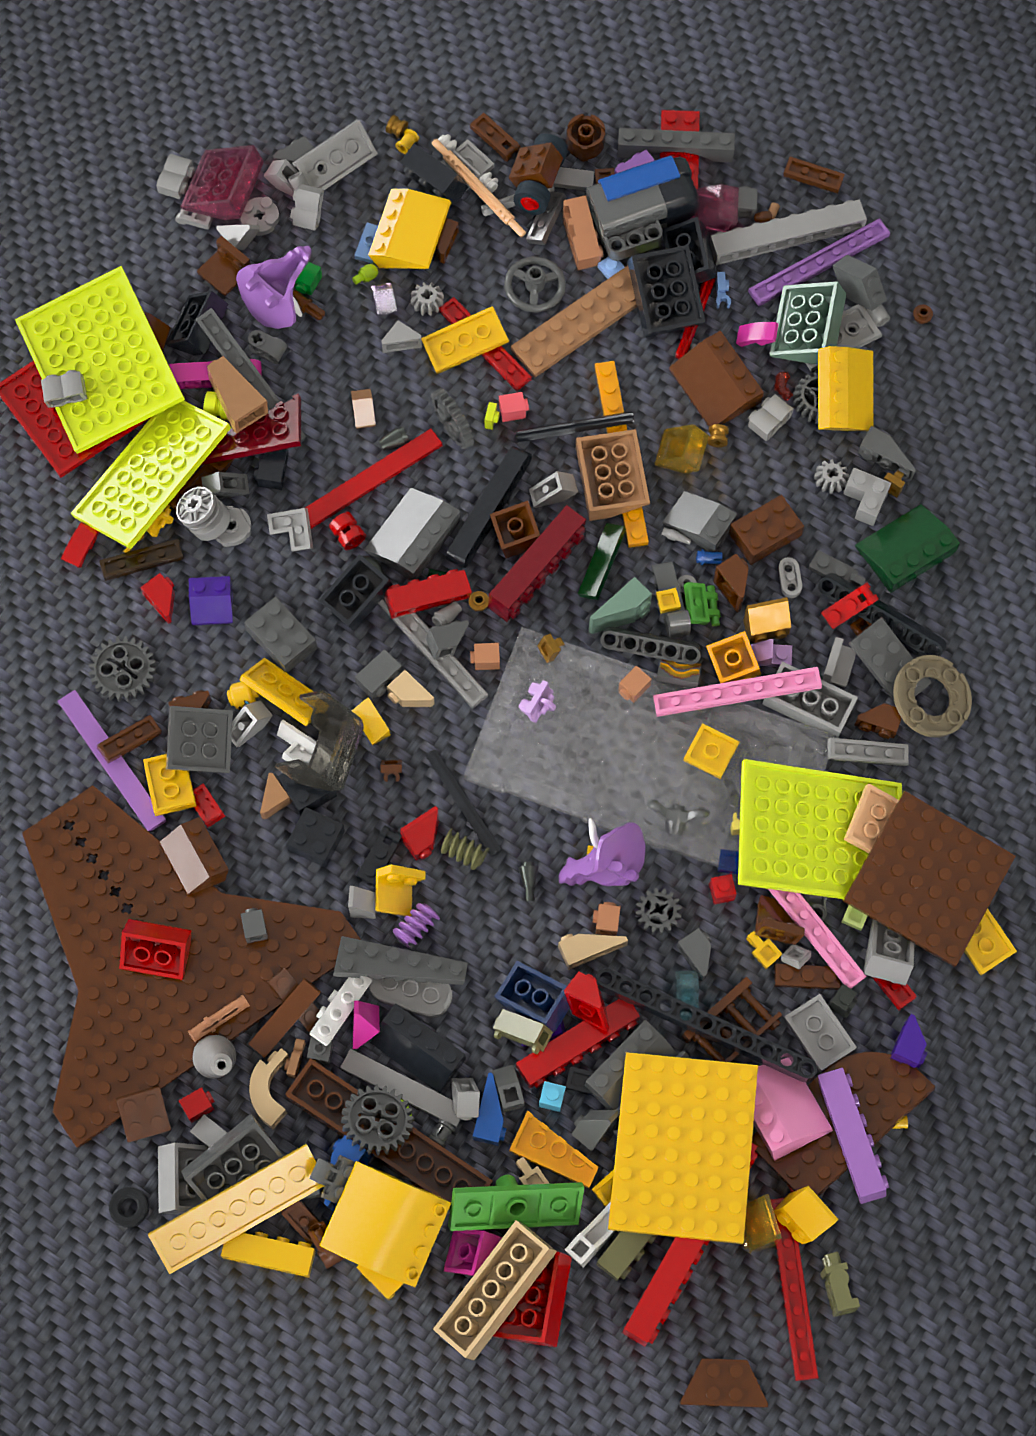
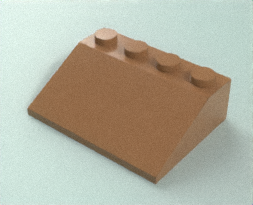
[576,429,650,521]

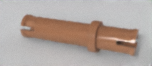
[187,995,250,1042]

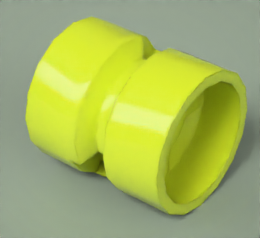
[203,391,229,421]

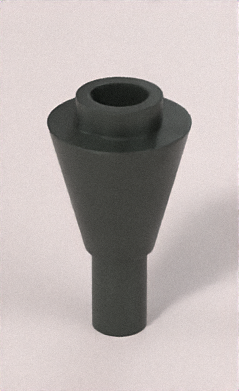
[518,862,539,902]

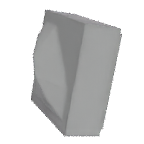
[781,944,811,969]

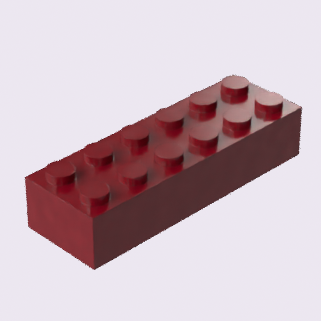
[488,505,586,622]

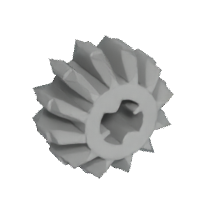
[411,282,444,316]
[814,459,849,495]

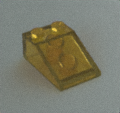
[743,1194,782,1254]

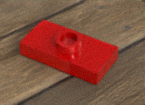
[193,783,225,828]

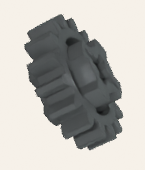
[635,888,682,935]

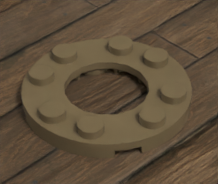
[893,655,972,738]

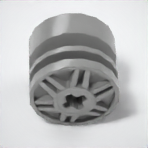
[176,487,230,541]

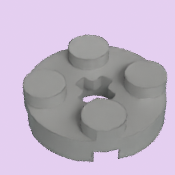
[240,197,279,236]
[215,506,251,547]

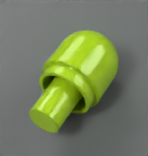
[352,264,378,284]

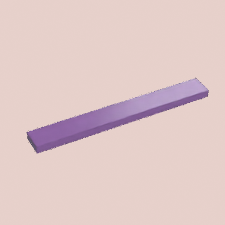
[748,218,890,307]
[58,690,166,833]

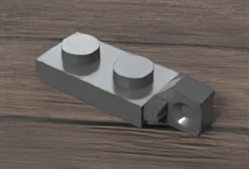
[808,550,866,587]

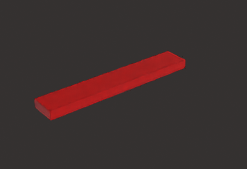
[439,297,532,391]

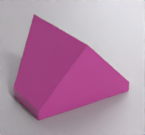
[353,1001,380,1049]

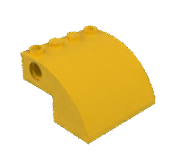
[320,1161,451,1287]

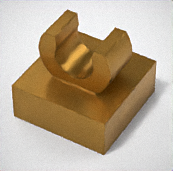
[883,470,905,498]
[537,633,565,663]

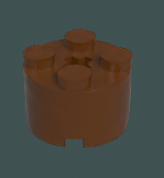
[566,114,605,162]

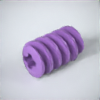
[393,903,440,949]

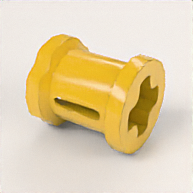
[395,129,420,155]

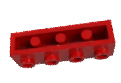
[384,569,472,619]

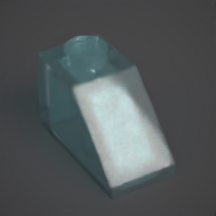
[675,971,699,1020]

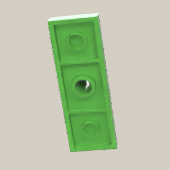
[448,1175,584,1231]

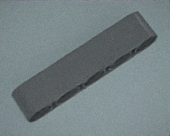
[601,627,701,664]

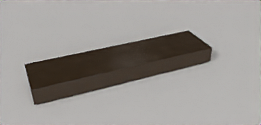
[99,539,184,581]

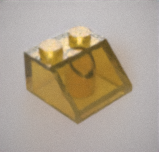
[655,424,709,473]

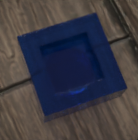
[718,849,739,874]

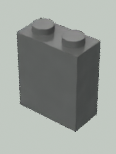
[832,255,887,311]

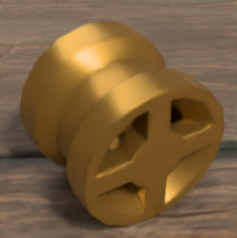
[386,115,408,139]
[708,424,729,447]

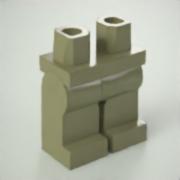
[820,1252,860,1317]

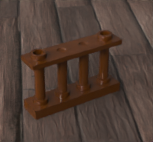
[682,977,782,1063]

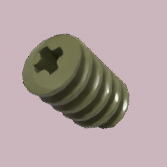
[441,828,489,870]

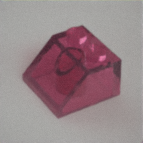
[693,184,739,232]

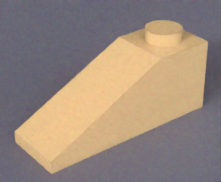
[558,934,628,970]

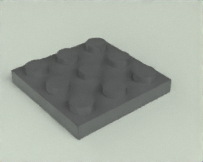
[166,706,233,774]

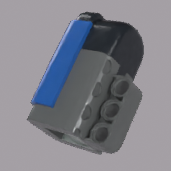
[586,155,700,261]

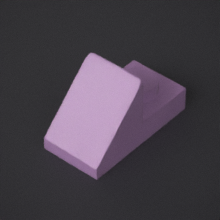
[751,639,792,667]

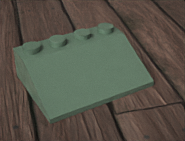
[770,282,846,364]

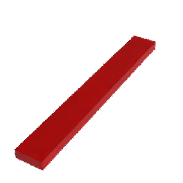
[305,429,442,529]
[769,1198,818,1381]

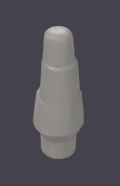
[661,527,691,545]

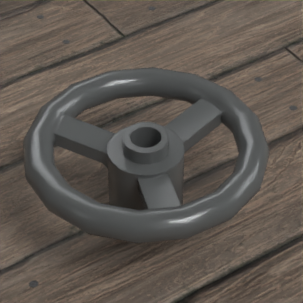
[504,256,566,313]

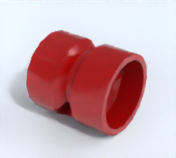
[329,512,366,551]

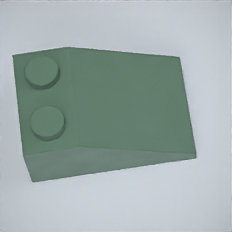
[589,577,652,634]

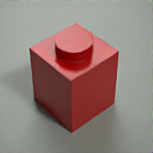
[709,874,737,905]
[179,1087,215,1123]

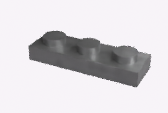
[526,192,567,245]

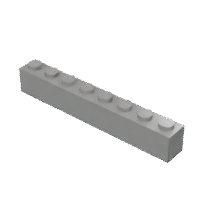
[710,199,867,265]

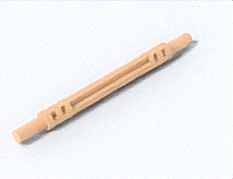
[432,139,526,237]

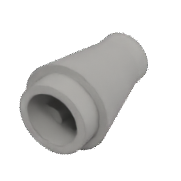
[432,601,462,626]

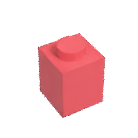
[499,392,529,422]

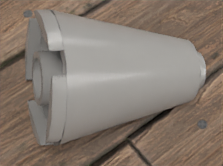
[193,1035,236,1079]

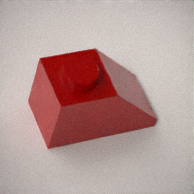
[140,573,175,624]

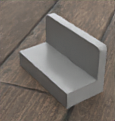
[822,637,856,687]

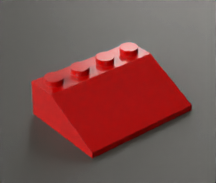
[492,1252,572,1347]

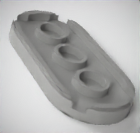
[369,976,452,1017]

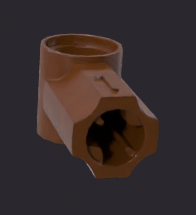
[307,1221,345,1269]

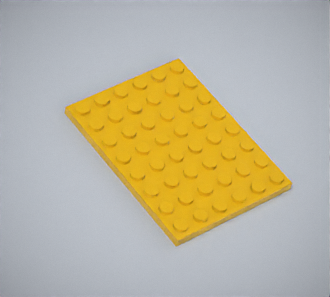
[608,1052,758,1244]

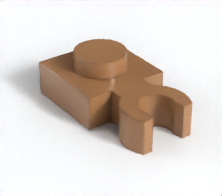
[284,1038,306,1079]

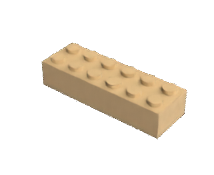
[433,1220,557,1360]

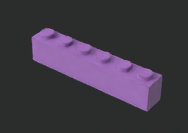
[818,1068,889,1204]

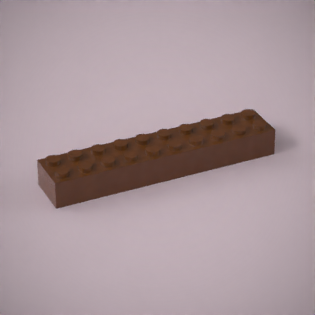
[285,1058,493,1209]

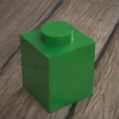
[294,262,322,295]

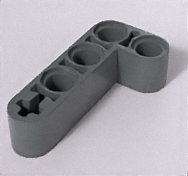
[651,561,691,638]

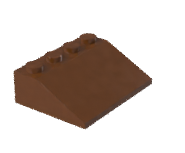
[669,331,764,427]

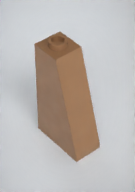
[207,356,268,433]

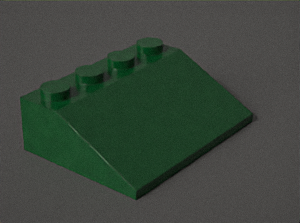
[855,504,960,593]

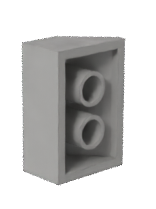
[158,1142,209,1215]

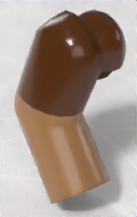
[754,202,780,223]

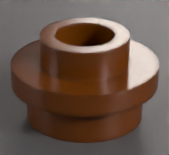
[913,304,933,324]

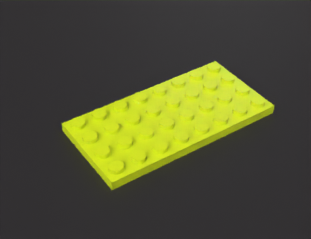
[71,401,231,549]

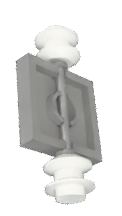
[438,134,498,193]

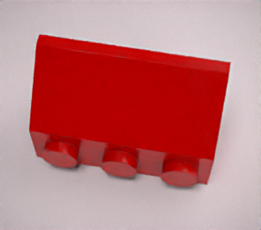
[119,919,192,980]

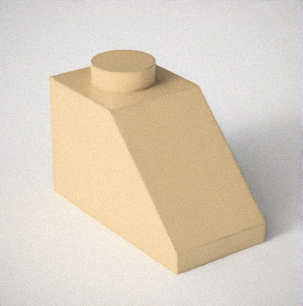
[387,670,435,707]

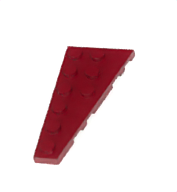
[201,393,301,465]

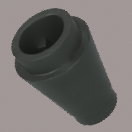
[378,426,409,451]

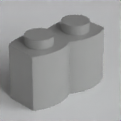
[156,154,195,199]
[290,184,324,230]
[41,370,87,408]
[748,394,793,441]

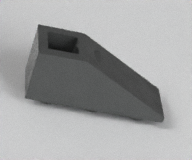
[858,426,916,480]

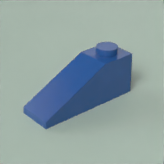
[473,1073,507,1146]

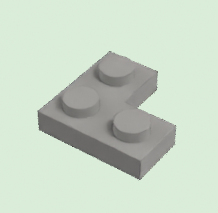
[267,508,313,552]

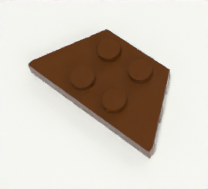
[680,1358,768,1408]

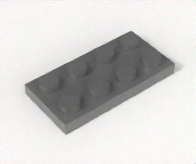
[849,617,932,703]

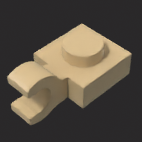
[516,1157,550,1185]

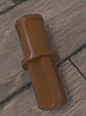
[293,290,325,320]

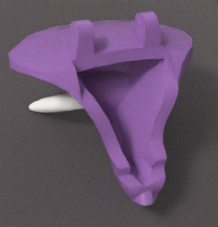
[236,246,311,329]
[559,818,645,886]

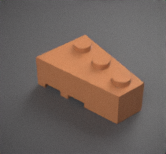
[563,195,603,270]

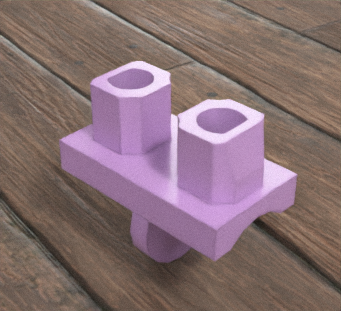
[519,680,556,723]

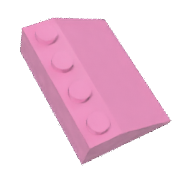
[753,1058,833,1161]

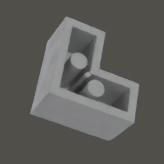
[843,468,891,526]

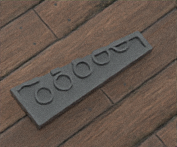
[333,936,468,985]

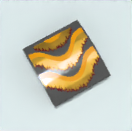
[656,659,702,688]

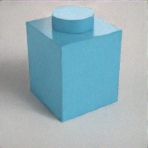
[539,1081,566,1112]

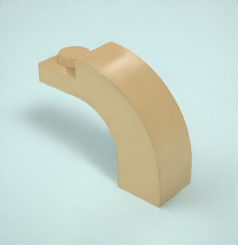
[249,1048,289,1130]

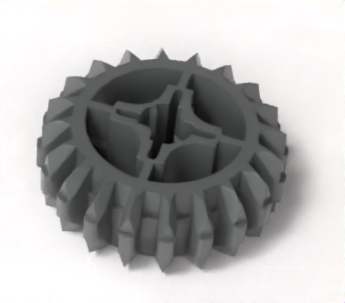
[793,372,818,425]

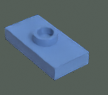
[354,223,378,264]

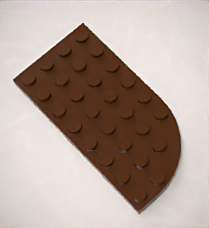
[752,1052,935,1196]

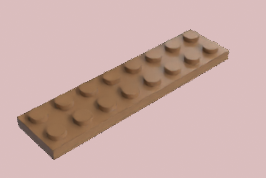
[511,265,637,378]

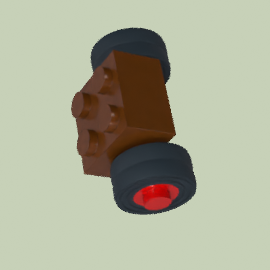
[509,133,568,215]

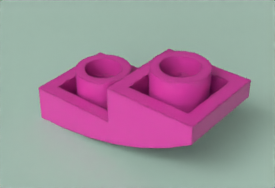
[736,322,779,347]

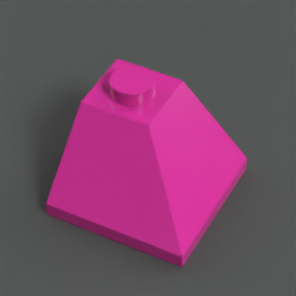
[444,1230,502,1276]

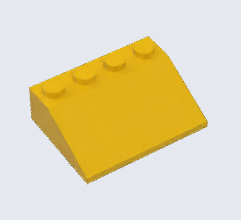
[368,189,451,269]
[818,346,873,431]

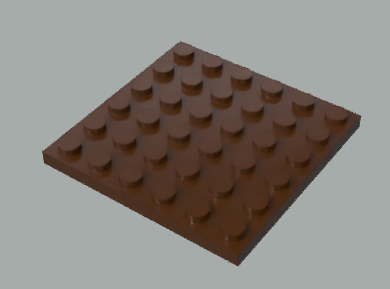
[843,791,1016,967]

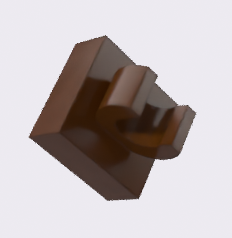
[380,760,402,782]

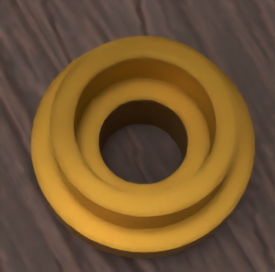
[469,591,489,611]

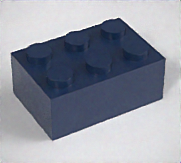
[494,961,570,1033]

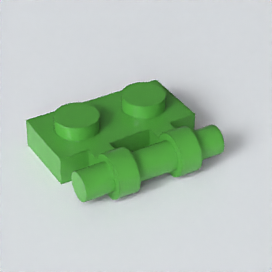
[683,582,721,626]

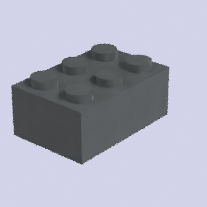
[244,597,317,673]

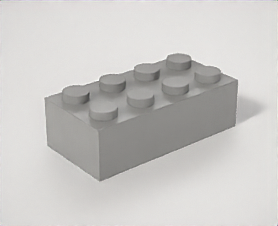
[762,661,858,738]

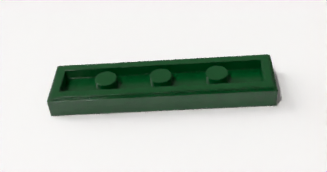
[578,523,626,600]

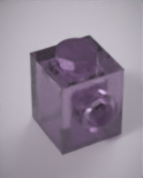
[371,283,397,316]

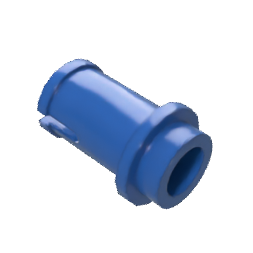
[696,549,722,565]

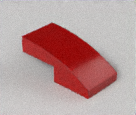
[61,522,99,568]

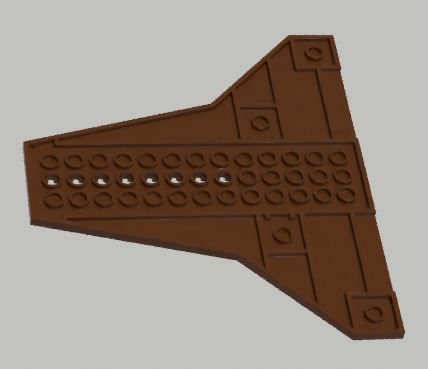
[22,786,361,1148]

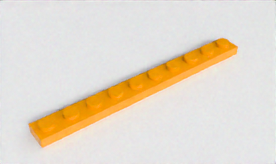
[595,361,649,548]

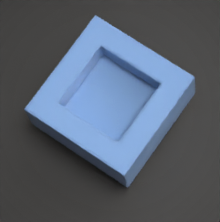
[597,256,625,279]

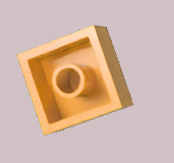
[706,631,761,683]

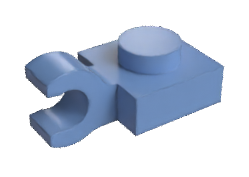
[715,272,731,308]

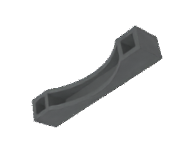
[617,128,735,162]

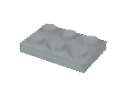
[784,994,857,1072]

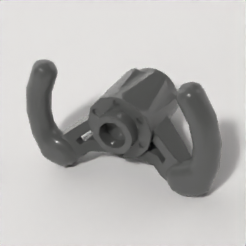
[647,799,710,835]

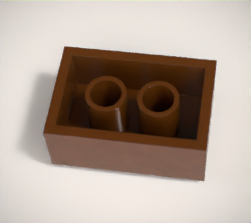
[729,494,804,565]

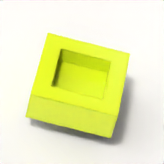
[485,402,500,430]

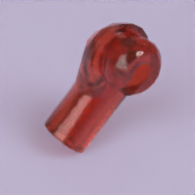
[774,371,793,401]

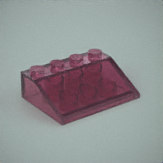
[180,145,264,220]

